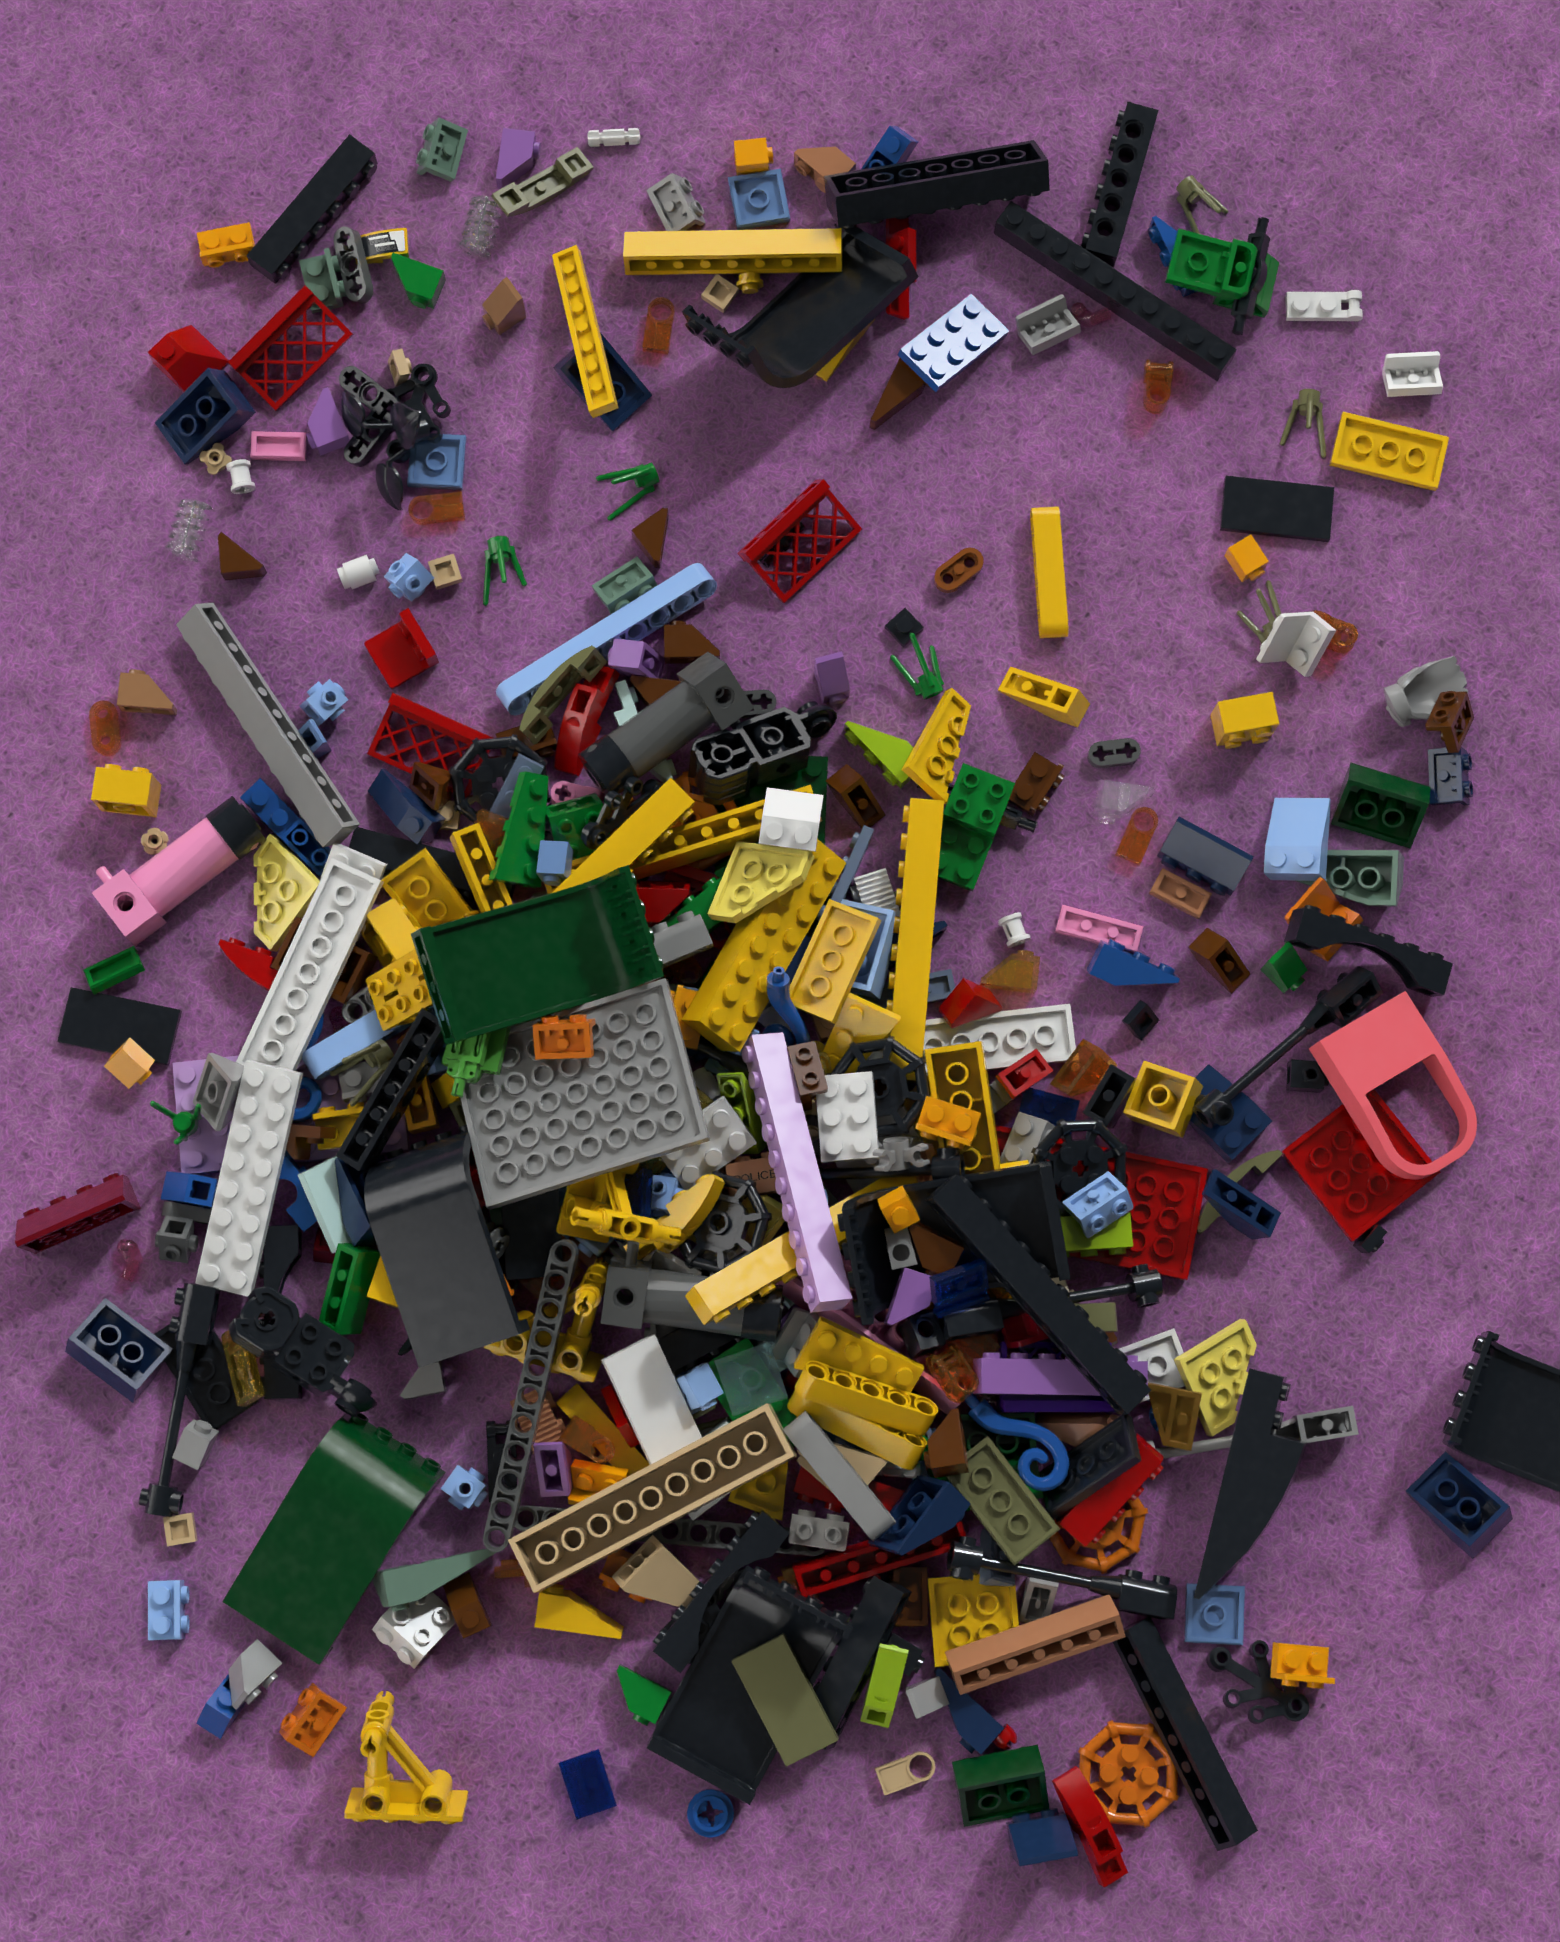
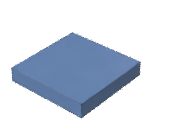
[728,168,790,230]
[407,433,467,490]
[1184,1583,1245,1645]

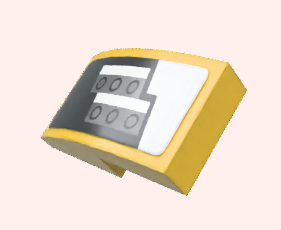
[355,228,409,264]

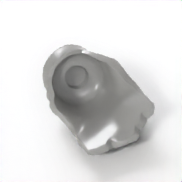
[1383,656,1468,727]

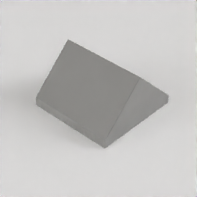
[193,1053,244,1131]

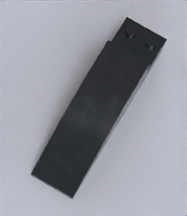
[1194,1368,1308,1599]

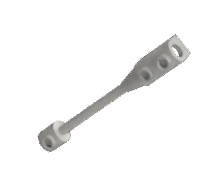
[511,911,713,1027]
[1147,1406,1359,1459]

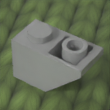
[228,1639,282,1710]

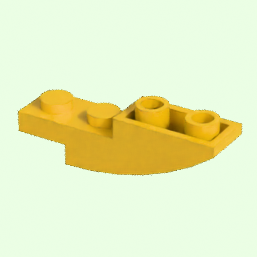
[623,1174,725,1260]

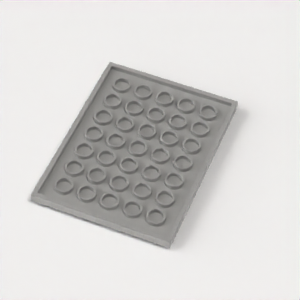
[460,978,710,1210]

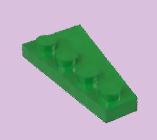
[488,771,549,888]

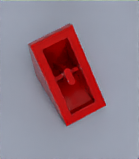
[939,978,1002,1029]

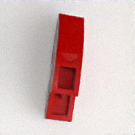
[555,666,620,777]
[218,937,278,991]
[1052,1766,1128,1888]

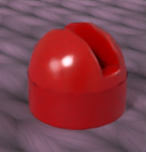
[993,1723,1017,1750]

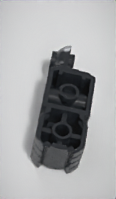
[688,701,837,805]
[229,1287,377,1417]

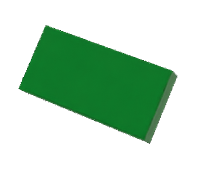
[83,946,145,995]

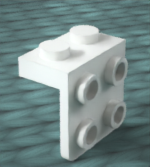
[372,1592,456,1669]

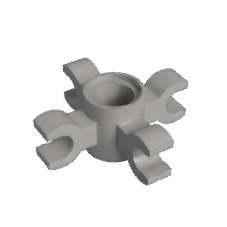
[865,1136,930,1172]

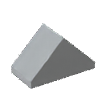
[400,1361,447,1400]
[1018,1577,1059,1623]
[906,1676,949,1719]

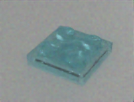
[715,1342,788,1417]

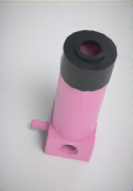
[92,796,266,946]

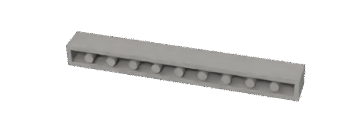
[176,603,360,847]

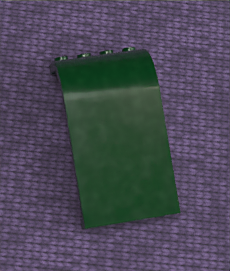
[411,865,664,1045]
[222,1412,446,1665]

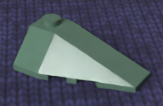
[1297,850,1404,906]
[372,1548,496,1611]

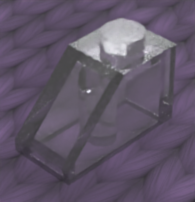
[1092,779,1155,824]

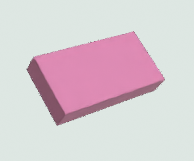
[250,431,307,461]

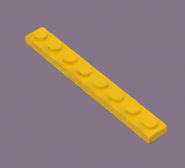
[552,245,618,418]

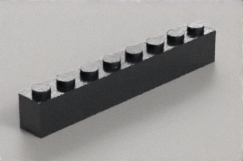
[1113,1616,1258,1851]

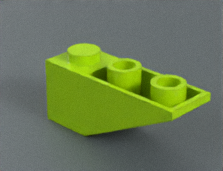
[844,721,913,789]
[716,1072,767,1154]
[860,1643,909,1728]

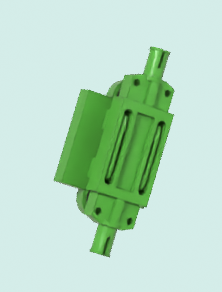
[442,1026,511,1098]

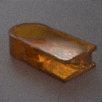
[642,297,675,355]
[408,491,465,525]
[1115,807,1158,866]

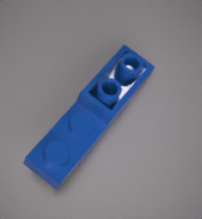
[240,778,331,877]

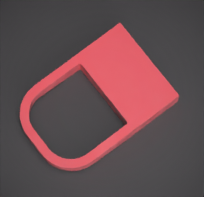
[1309,991,1477,1180]

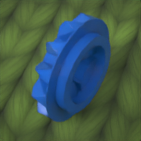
[687,1789,734,1838]

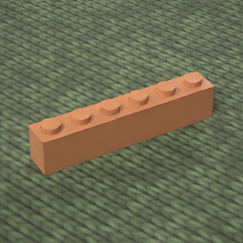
[945,1595,1126,1695]

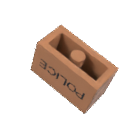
[725,1152,777,1197]

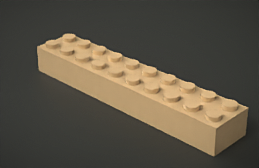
[508,1403,797,1593]

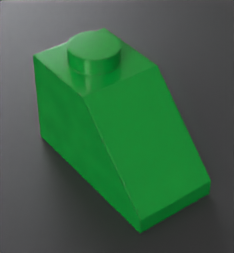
[391,252,446,309]
[1260,941,1307,994]
[617,1664,672,1726]

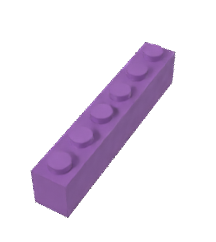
[973,1353,1148,1396]

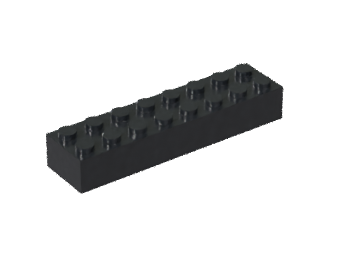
[824,140,1050,228]

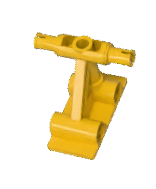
[366,910,480,1031]
[556,1163,681,1246]
[484,1257,609,1382]
[344,1691,468,1824]

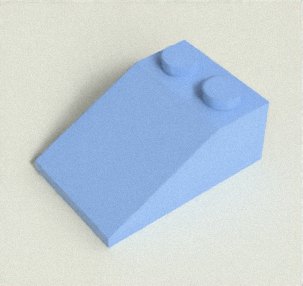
[1264,798,1331,881]
[841,899,896,999]

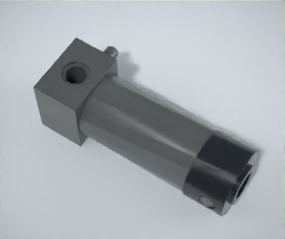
[579,652,754,795]
[601,1241,785,1342]

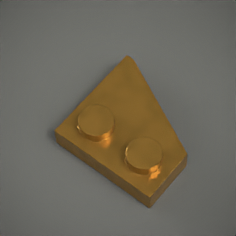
[1148,1382,1202,1451]

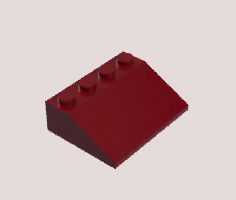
[15,1173,141,1254]

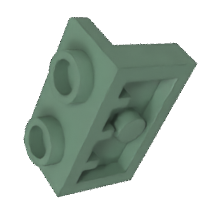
[416,118,468,182]
[299,248,347,314]
[591,556,657,615]

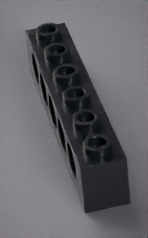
[1081,102,1159,267]
[336,1008,445,1171]

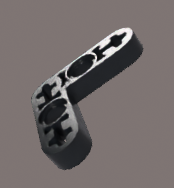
[339,366,402,467]

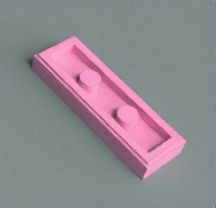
[1055,905,1144,954]

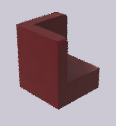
[1002,1312,1049,1348]

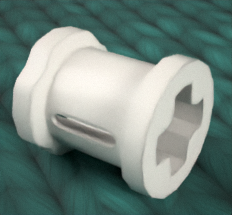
[226,459,255,494]
[998,912,1031,948]

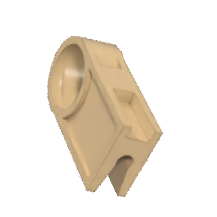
[875,1751,935,1795]

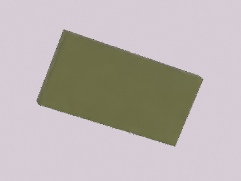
[945,1436,1060,1565]
[732,1633,839,1767]

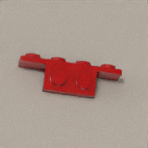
[885,218,917,320]

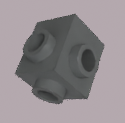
[155,1215,199,1263]

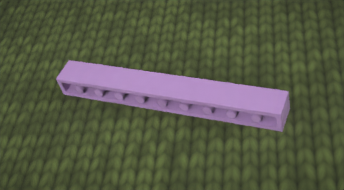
[742,1032,852,1313]

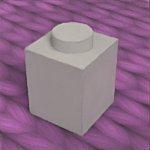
[172,1419,219,1470]

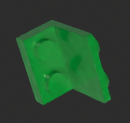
[546,793,610,860]

